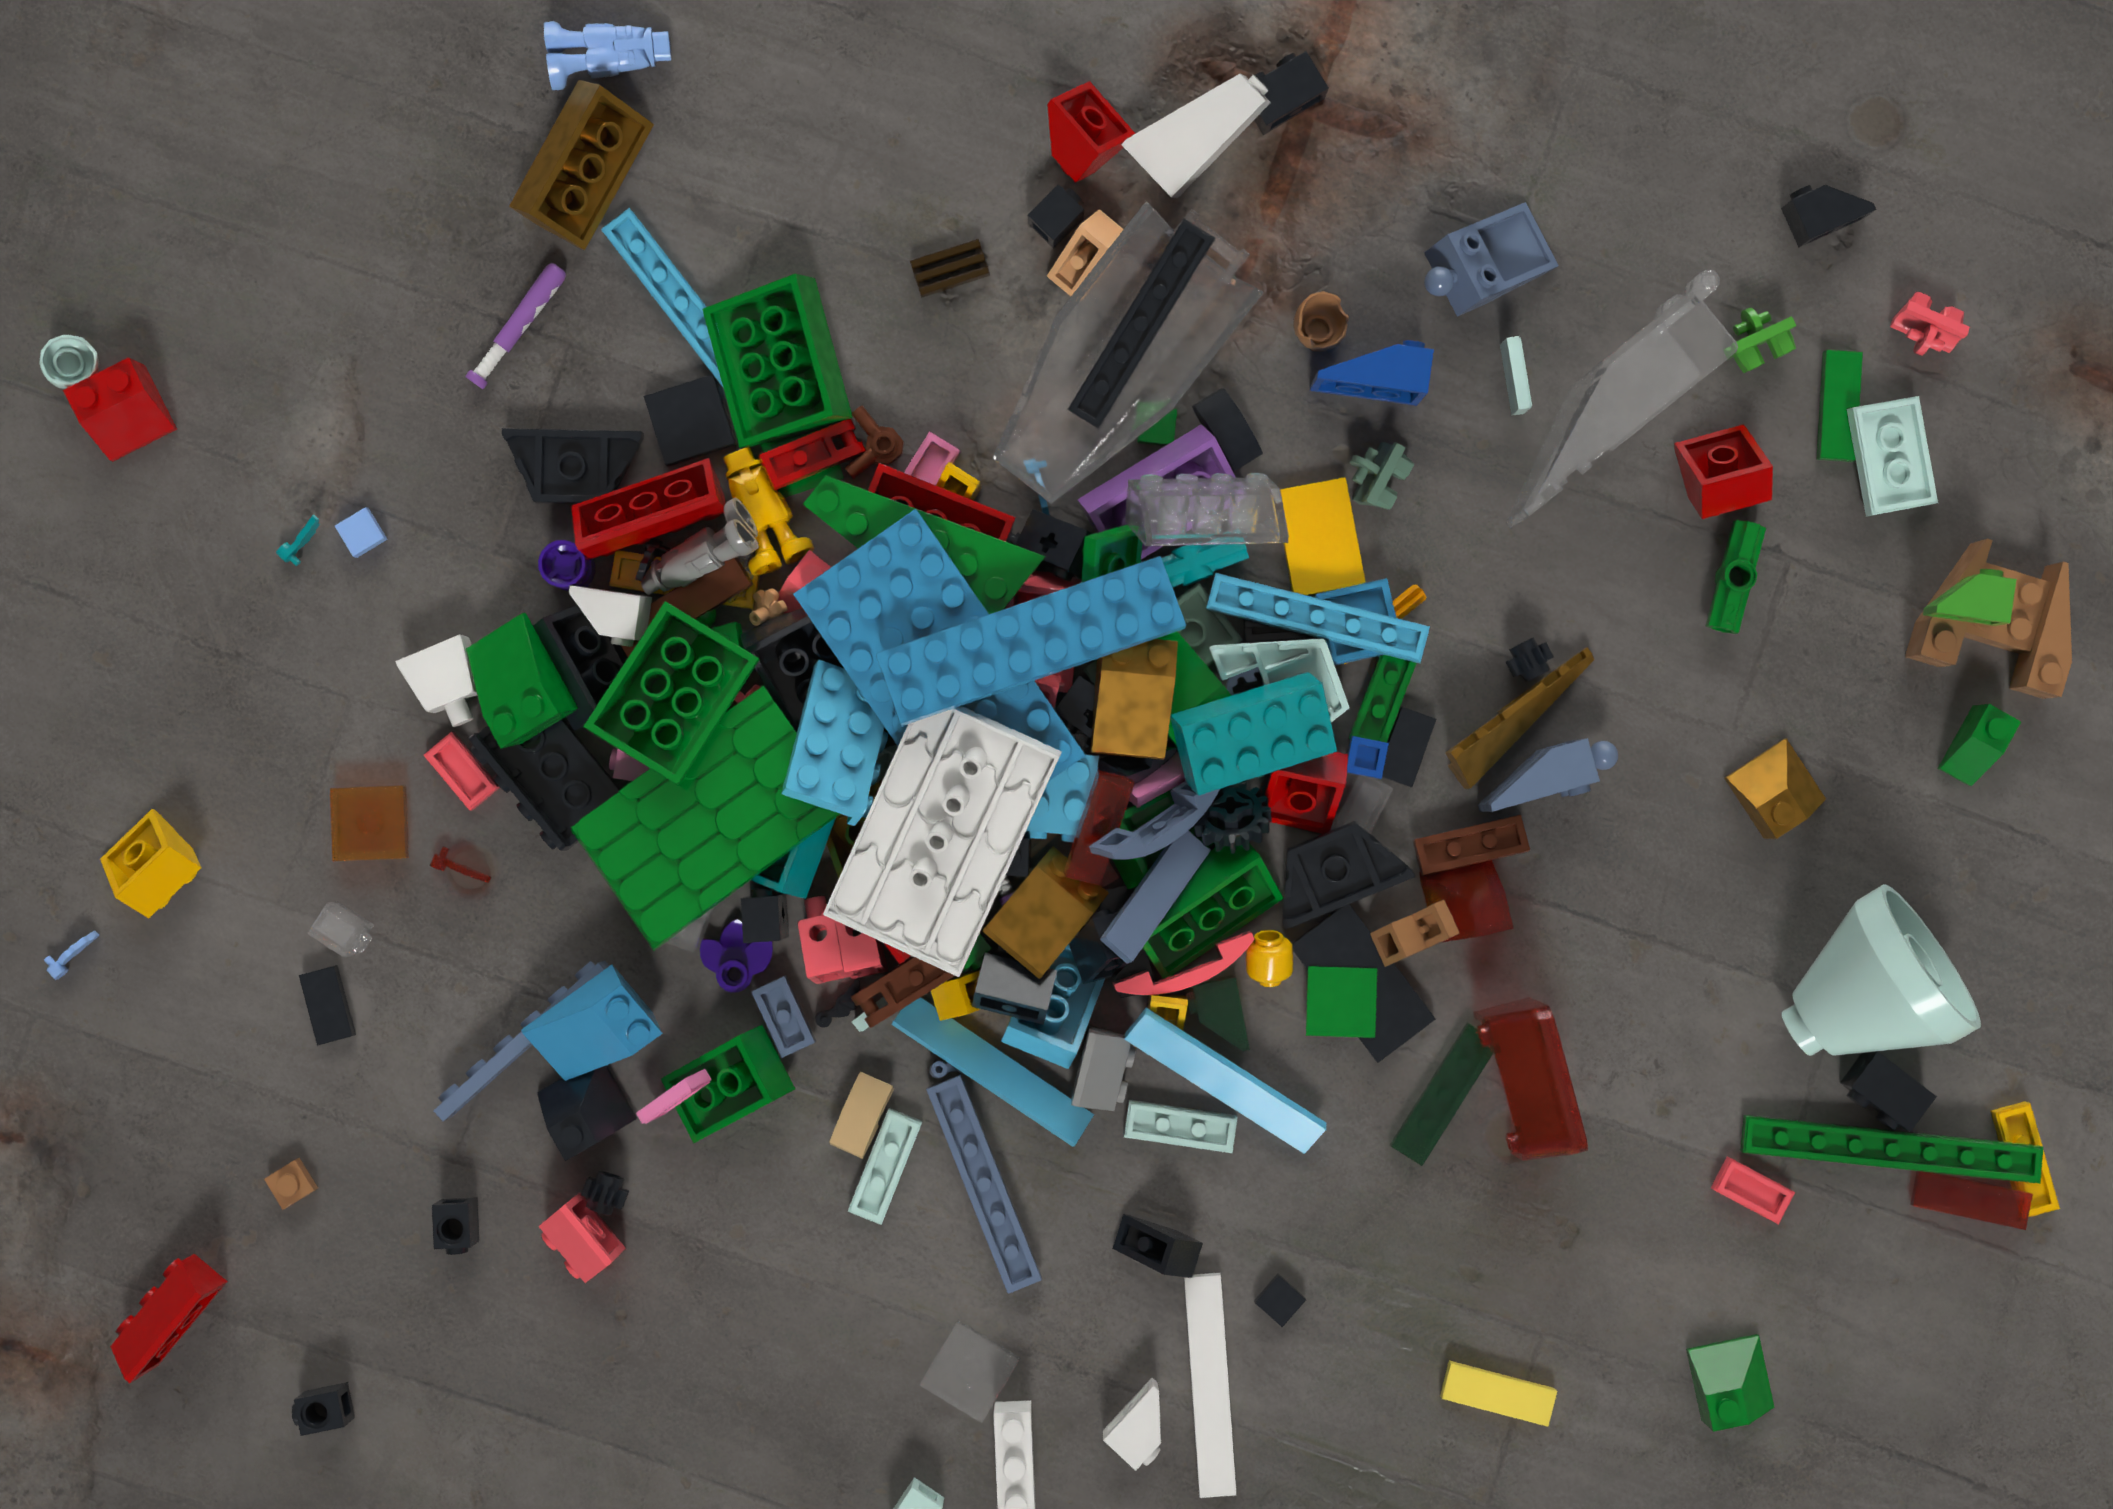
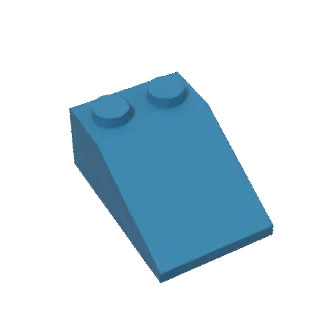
[521,964,663,1081]

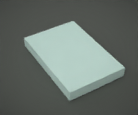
[1847,396,1938,517]

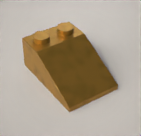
[1091,639,1178,760]
[983,846,1109,979]

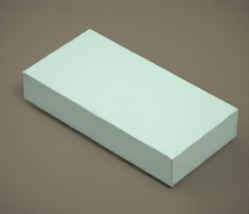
[1500,336,1532,416]

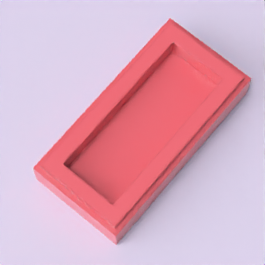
[424,732,500,811]
[1711,1156,1795,1225]

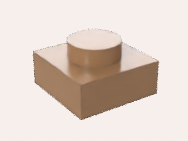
[264,1158,318,1210]

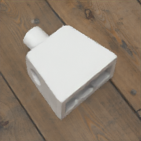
[395,634,478,727]

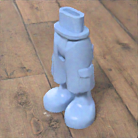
[544,21,671,90]

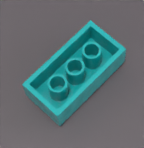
[1170,672,1337,796]

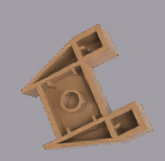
[1905,539,2072,699]

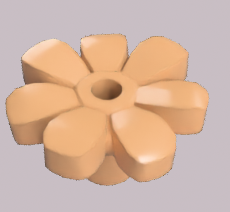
[749,588,787,626]

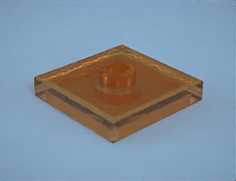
[330,785,409,861]

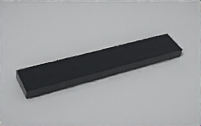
[1067,218,1216,429]

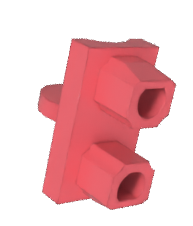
[1890,292,1970,356]

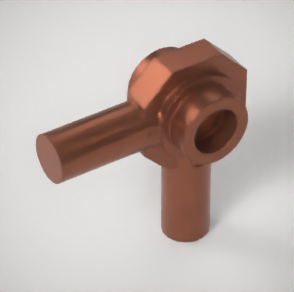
[844,405,904,479]

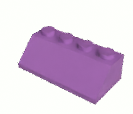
[1077,424,1245,559]

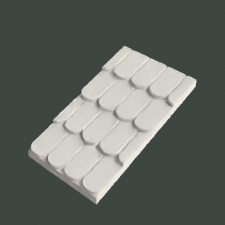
[823,706,1062,977]

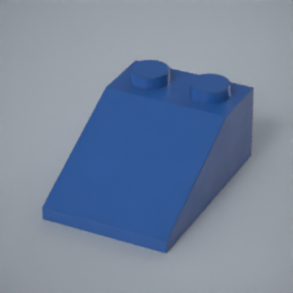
[1310,340,1434,406]

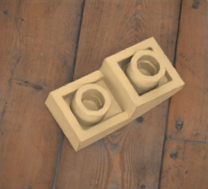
[829,1072,894,1159]

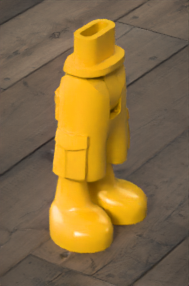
[723,447,814,576]

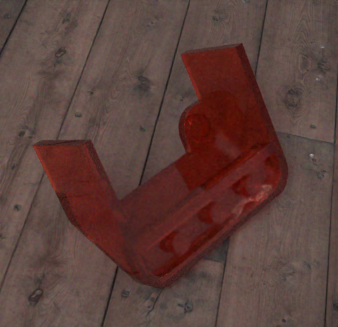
[1473,997,1588,1161]

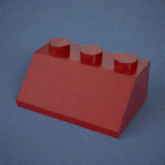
[110,1254,228,1383]

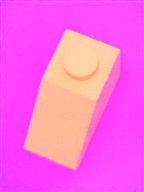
[1047,209,1127,299]

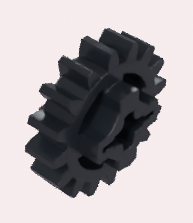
[1194,781,1272,853]

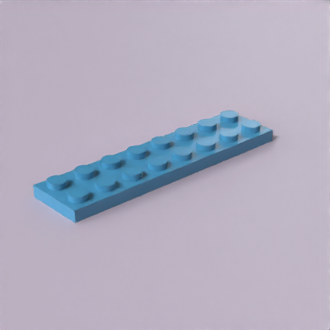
[876,556,1186,726]

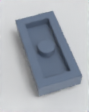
[751,975,816,1058]

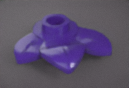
[700,919,773,992]

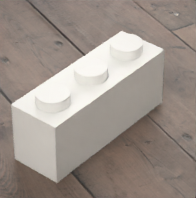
[994,1400,1036,1509]

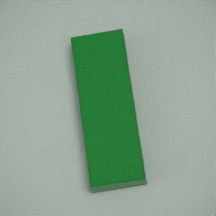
[1816,350,1863,462]
[1348,655,1417,742]

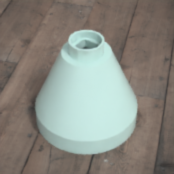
[1782,884,1981,1056]

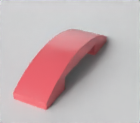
[1112,931,1254,995]

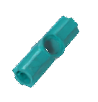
[1161,529,1249,588]

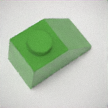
[1923,569,2017,626]

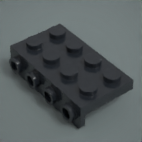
[469,719,621,851]

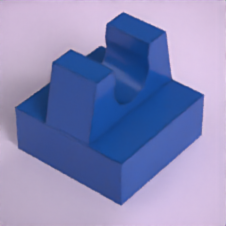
[1347,736,1389,779]

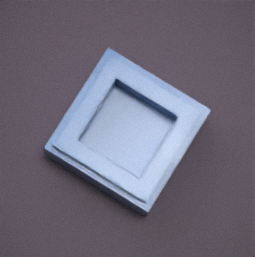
[335,507,388,558]

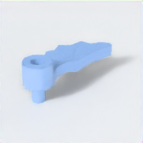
[44,931,99,980]

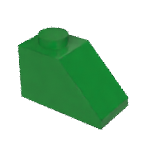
[1937,704,2021,786]

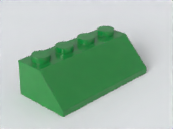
[1142,844,1284,979]

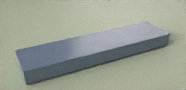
[1100,830,1210,963]

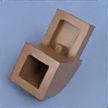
[1370,900,1460,967]

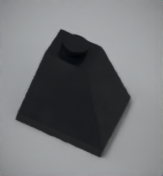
[537,1065,637,1161]

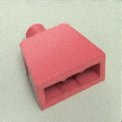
[798,896,849,984]
[835,921,888,979]

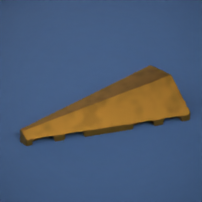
[1445,647,1595,789]

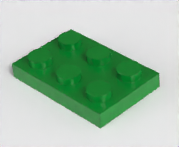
[1081,523,1144,583]

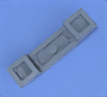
[1089,781,1220,860]

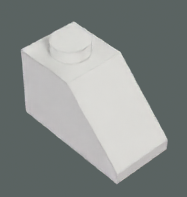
[569,586,652,646]
[1103,1378,1161,1471]

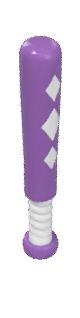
[465,263,566,389]

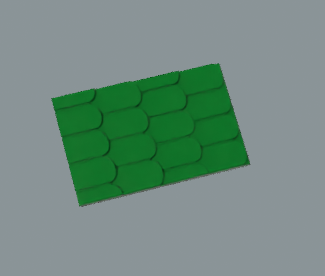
[571,686,840,951]

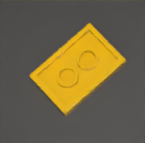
[1273,477,1366,596]

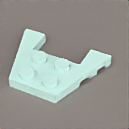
[1209,639,1350,778]

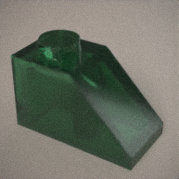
[1186,975,1250,1051]

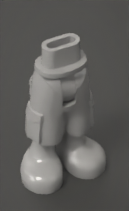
[641,498,759,595]

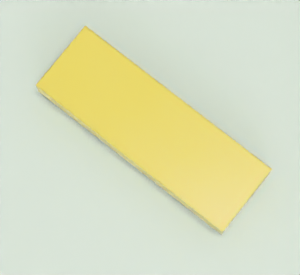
[1440,1361,1557,1427]

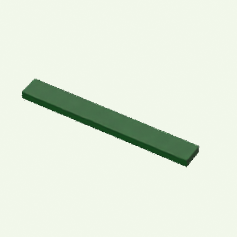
[1740,1115,2044,1184]

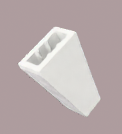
[1121,74,1271,198]

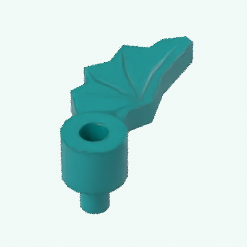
[276,515,320,566]

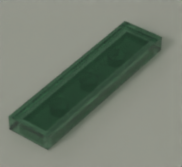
[1390,1023,1500,1166]

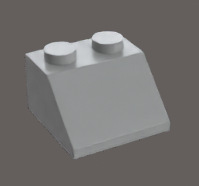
[1071,1026,1137,1111]

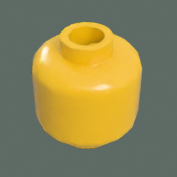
[1245,930,1293,987]

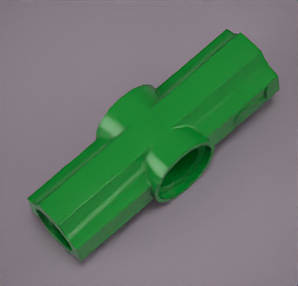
[1705,520,1766,634]

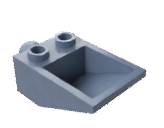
[1424,202,1559,317]
[1478,738,1618,812]

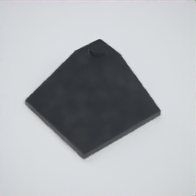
[740,608,844,732]

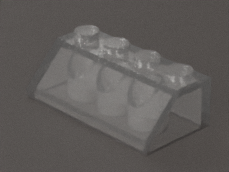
[1125,473,1289,546]

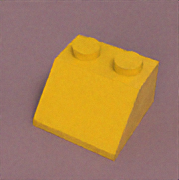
[100,809,202,919]

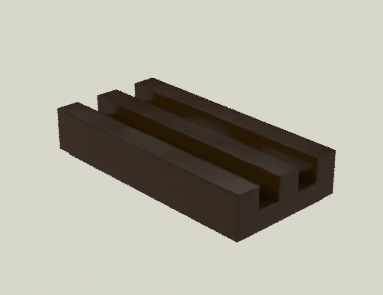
[910,239,990,298]

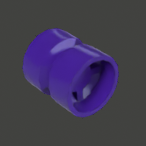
[538,540,596,592]

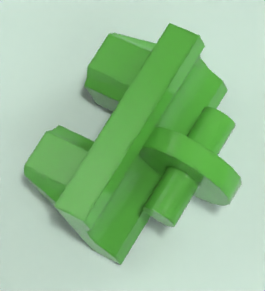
[1722,307,1796,373]

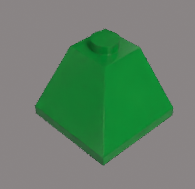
[1686,1334,1775,1432]

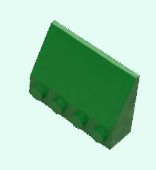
[702,273,853,449]
[583,601,760,786]

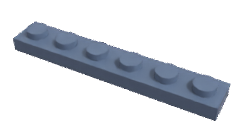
[433,961,609,1121]
[926,1074,1042,1294]

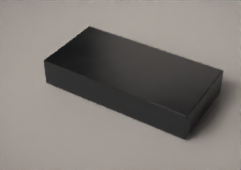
[1382,707,1437,788]
[299,965,356,1046]

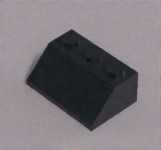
[533,605,628,731]

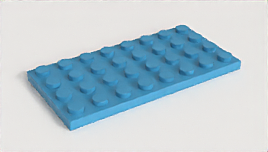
[793,509,1086,781]

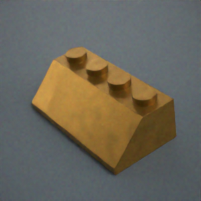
[509,80,654,250]

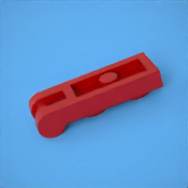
[759,419,866,491]

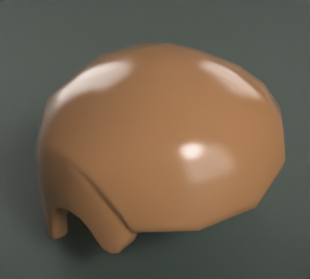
[1293,291,1349,352]

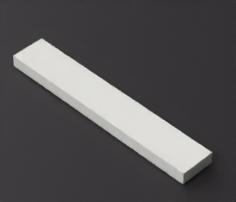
[1184,1273,1236,1498]

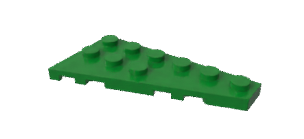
[803,475,1046,614]

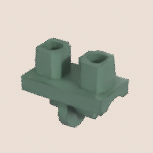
[1350,442,1414,510]

